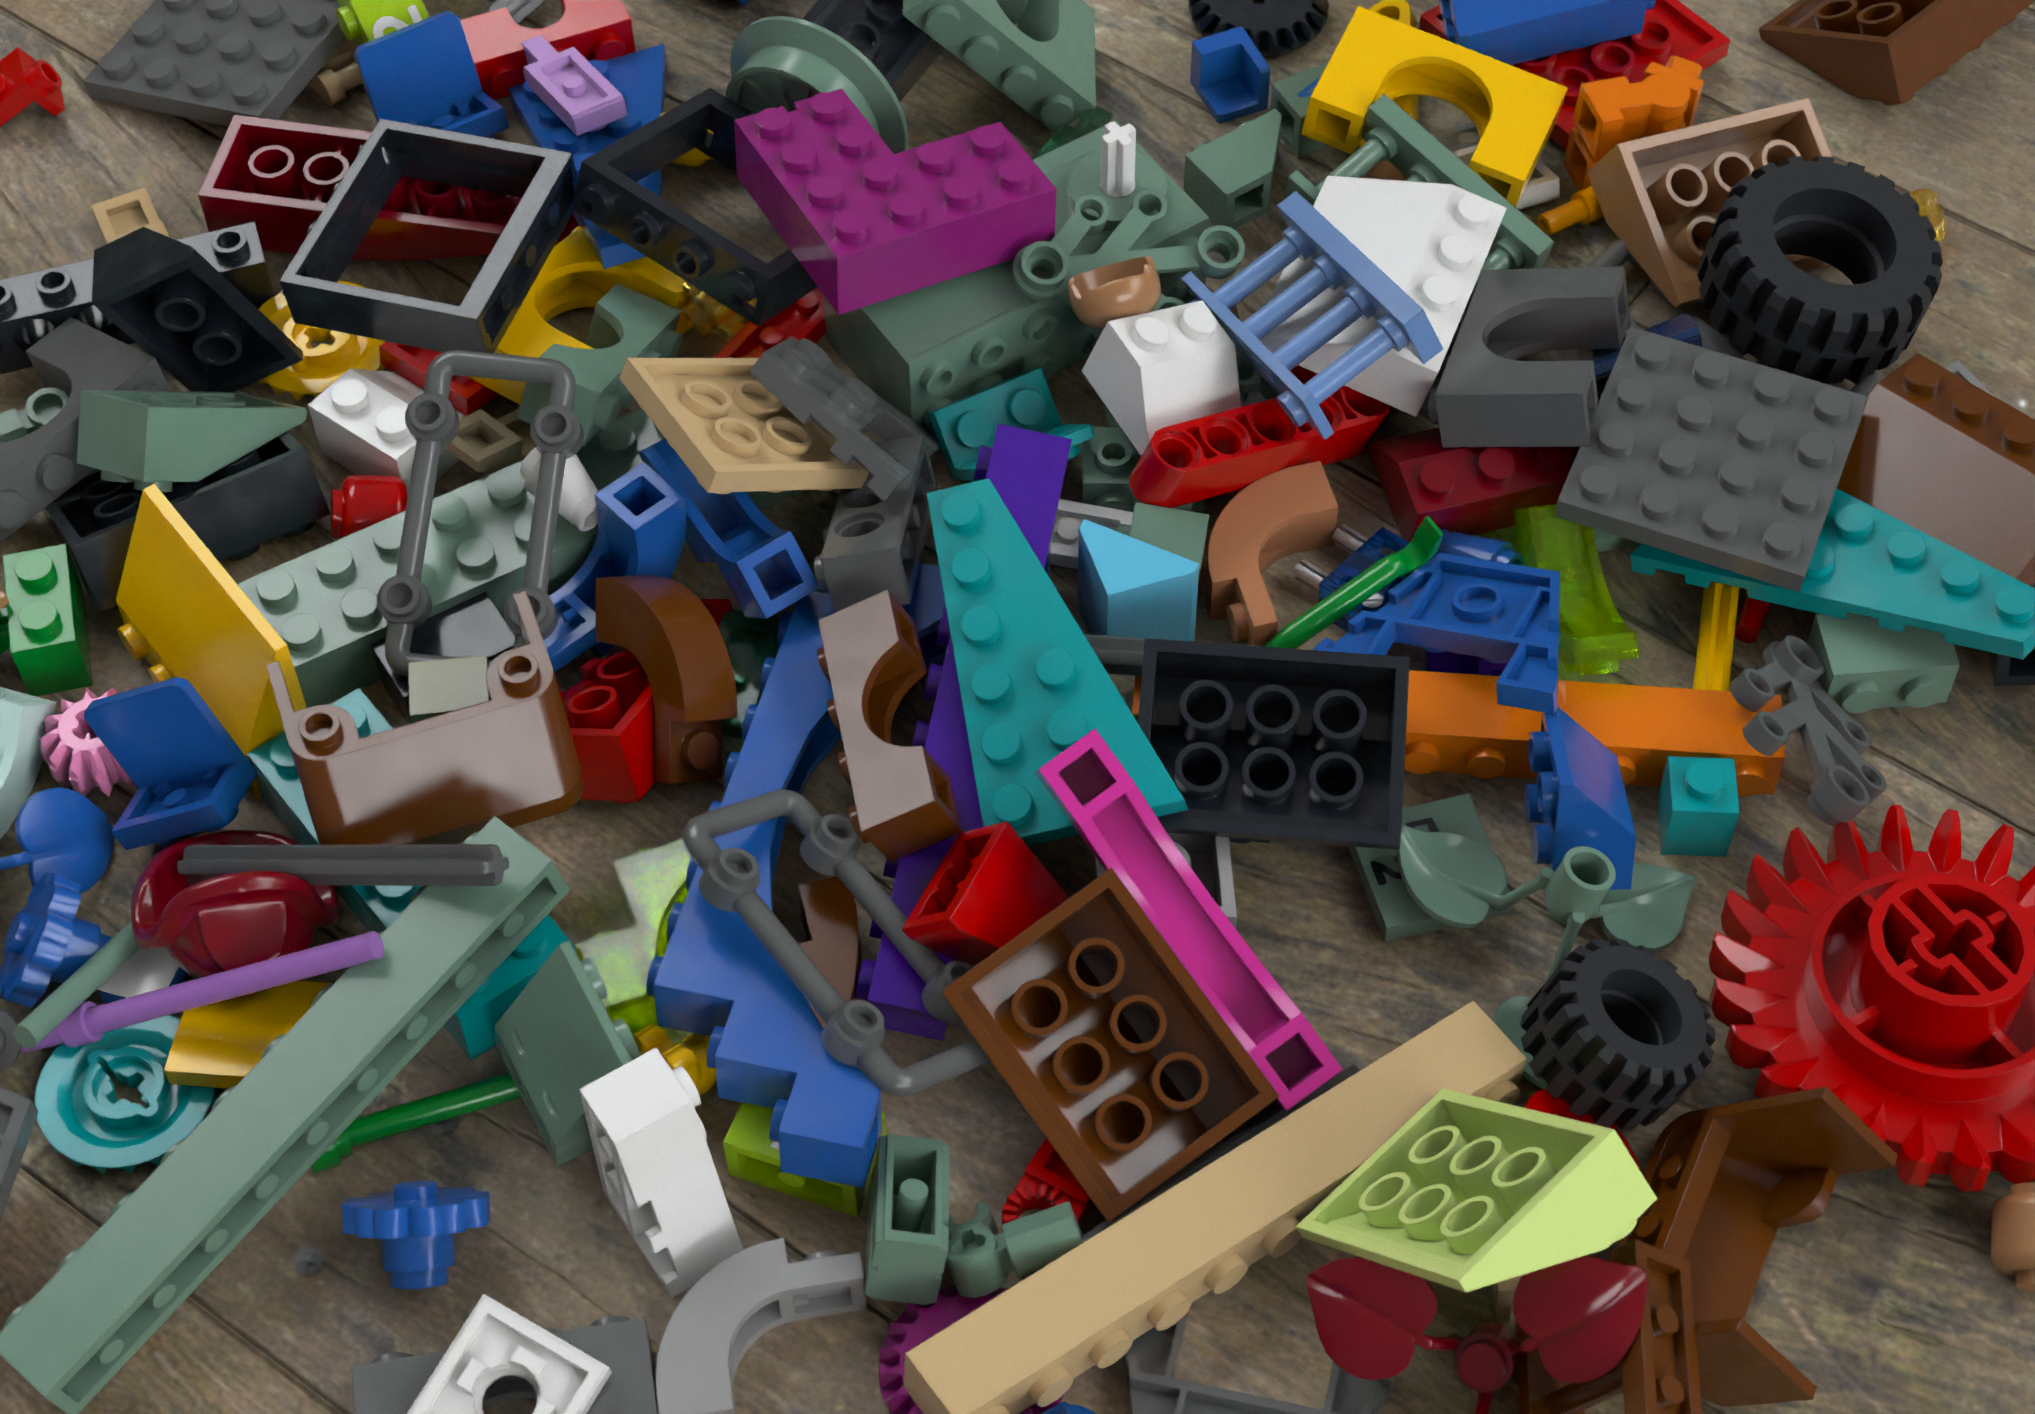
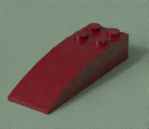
[198,115,522,261]

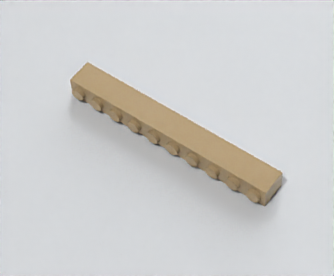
[904,1000,1527,1414]

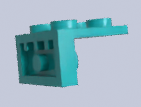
[927,368,1095,481]

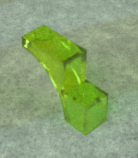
[1514,504,1639,675]
[574,839,691,1035]

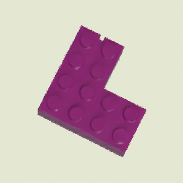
[734,89,1057,315]

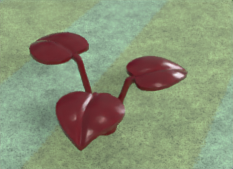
[1306,1255,1648,1414]

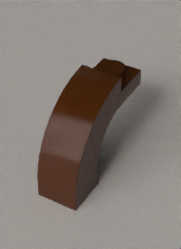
[596,574,738,784]

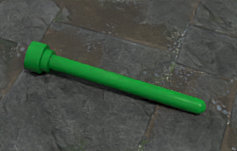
[311,1073,521,1174]

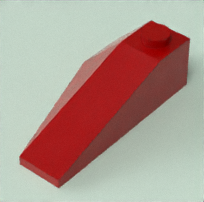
[559,599,733,804]

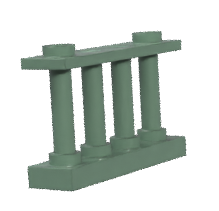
[1284,94,1554,354]

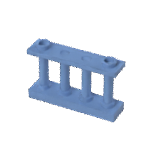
[1181,191,1443,440]

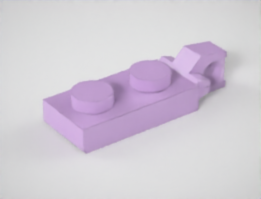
[521,35,627,136]

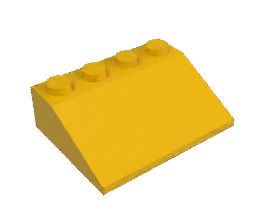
[116,484,307,799]

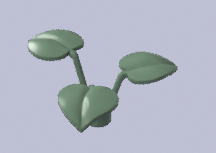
[1397,825,1696,1089]

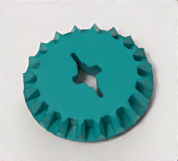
[35,1015,215,1175]

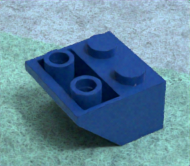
[1524,706,1636,890]

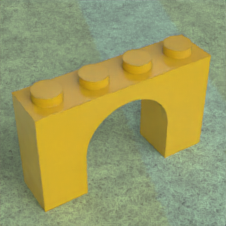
[1301,6,1568,208]
[467,226,713,405]

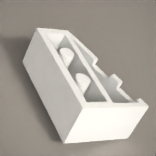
[579,1047,743,1299]

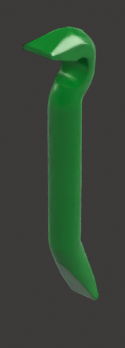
[1263,516,1443,649]

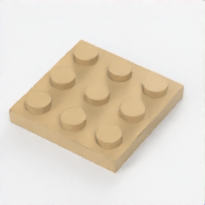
[619,358,869,494]

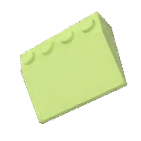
[1296,1088,1657,1292]

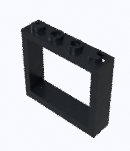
[572,88,817,327]
[279,119,578,353]

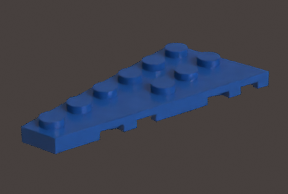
[508,44,668,269]

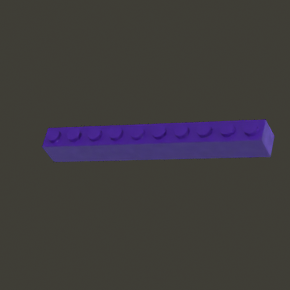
[855,424,1072,1041]

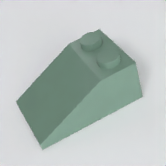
[77,390,307,492]

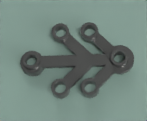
[1729,635,1887,826]

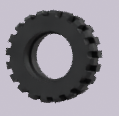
[1698,156,1943,384]

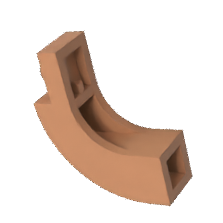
[1205,461,1338,646]

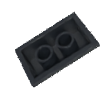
[92,227,303,392]

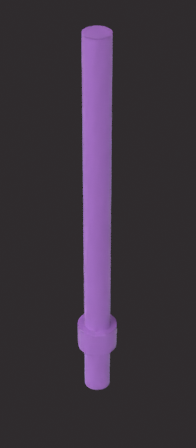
[21,931,384,1053]

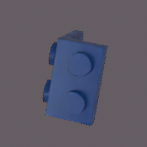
[354,11,510,139]
[84,677,258,850]

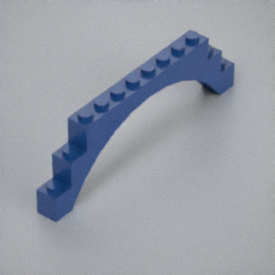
[646,541,1051,1188]

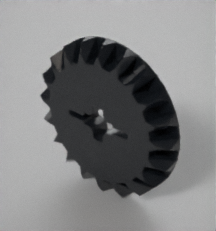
[1189,0,1329,56]

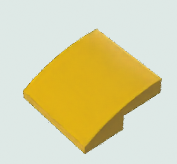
[164,981,331,1089]

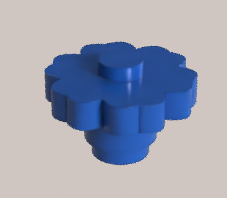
[0,872,113,1008]
[342,1181,491,1289]

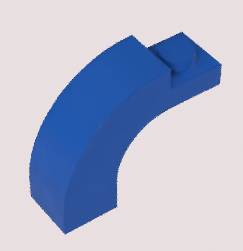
[543,462,687,672]

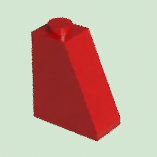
[901,822,1069,967]

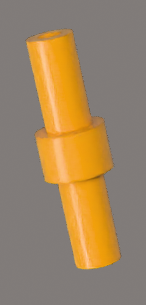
[1537,186,1604,236]

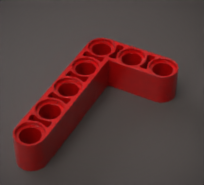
[1129,365,1390,508]

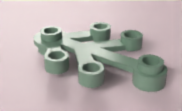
[1012,189,1245,340]

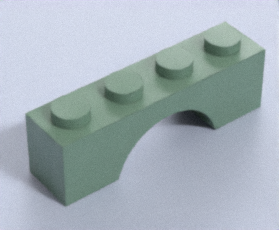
[517,283,682,447]

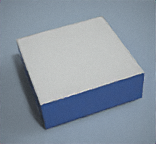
[97,948,187,1003]

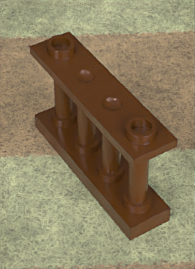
[1516,1239,1702,1414]

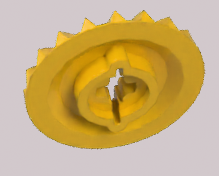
[259,280,386,402]

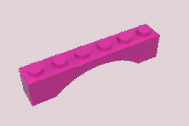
[1034,729,1343,1111]

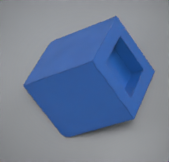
[1190,26,1270,123]

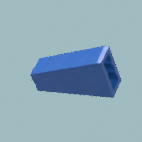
[1439,0,1655,65]

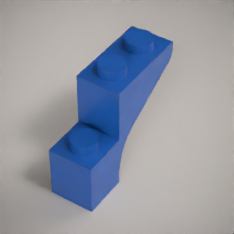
[638,438,818,619]

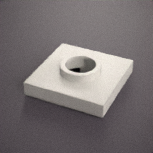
[407,1294,612,1414]

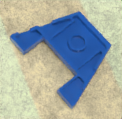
[1313,553,1561,714]

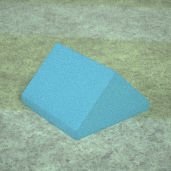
[1078,519,1199,641]

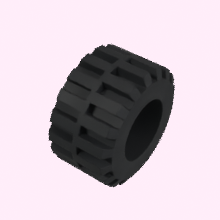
[1520,938,1716,1130]

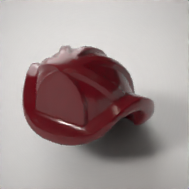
[131,830,340,994]

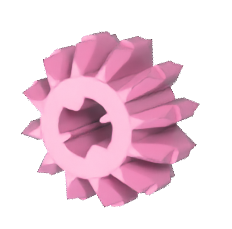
[40,687,135,797]

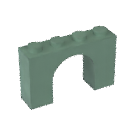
[903,0,1096,133]

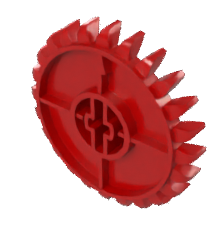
[1708,805,2035,1192]

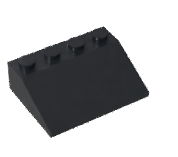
[43,431,331,612]
[1138,638,1410,850]

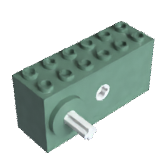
[823,121,1209,434]

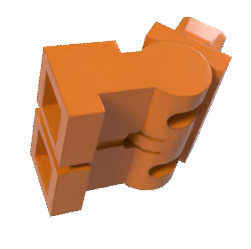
[1563,56,1704,191]

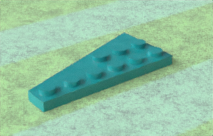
[927,478,1188,846]
[1630,489,2035,660]

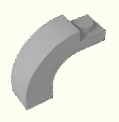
[655,1238,867,1414]

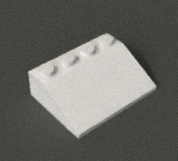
[1260,176,1507,417]

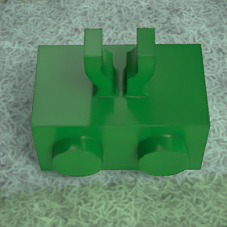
[0,544,93,697]

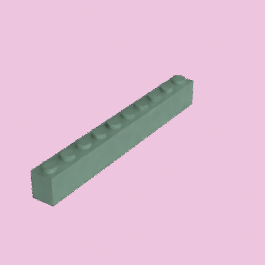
[0,816,570,1414]

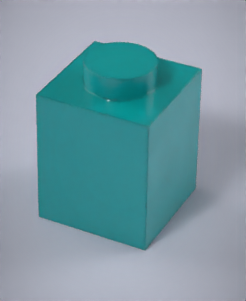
[1656,756,1740,857]

